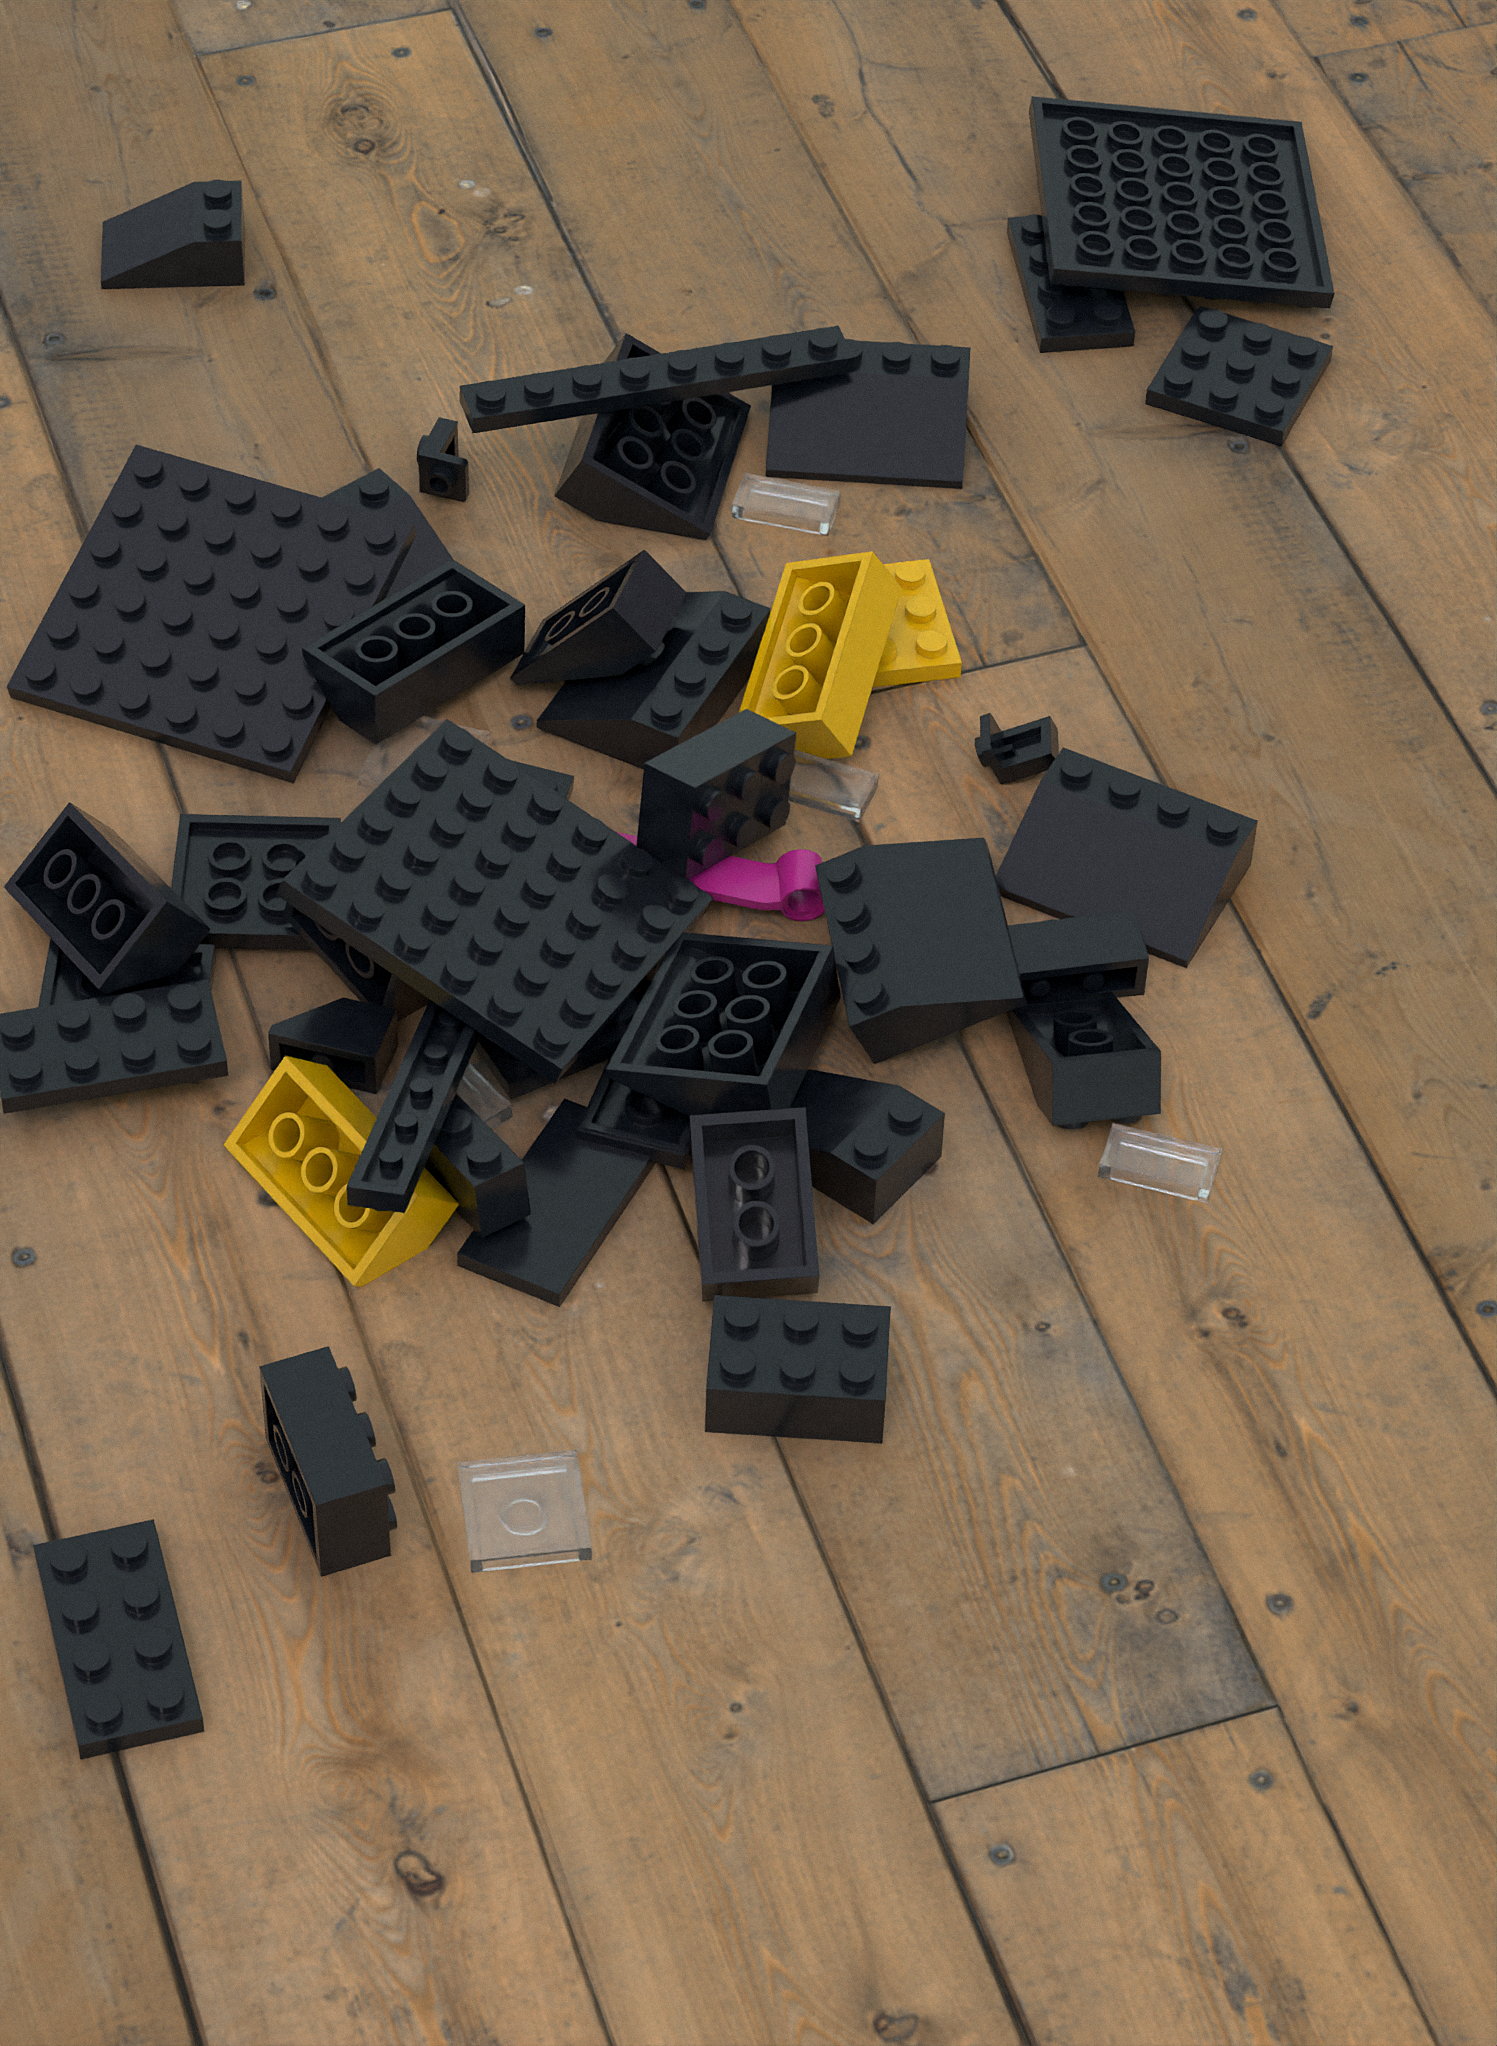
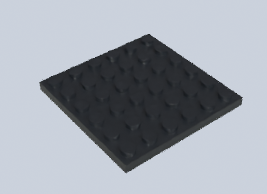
[1029,96,1334,309]
[6,444,416,783]
[276,719,714,1084]

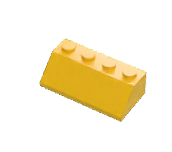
[739,551,902,761]
[223,1056,459,1287]

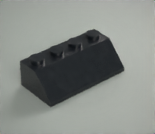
[302,559,525,745]
[4,802,211,993]

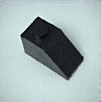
[268,997,398,1094]

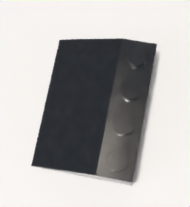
[554,333,751,540]
[765,339,971,489]
[536,591,771,769]
[996,747,1258,968]
[815,838,1027,1064]
[606,932,841,1116]

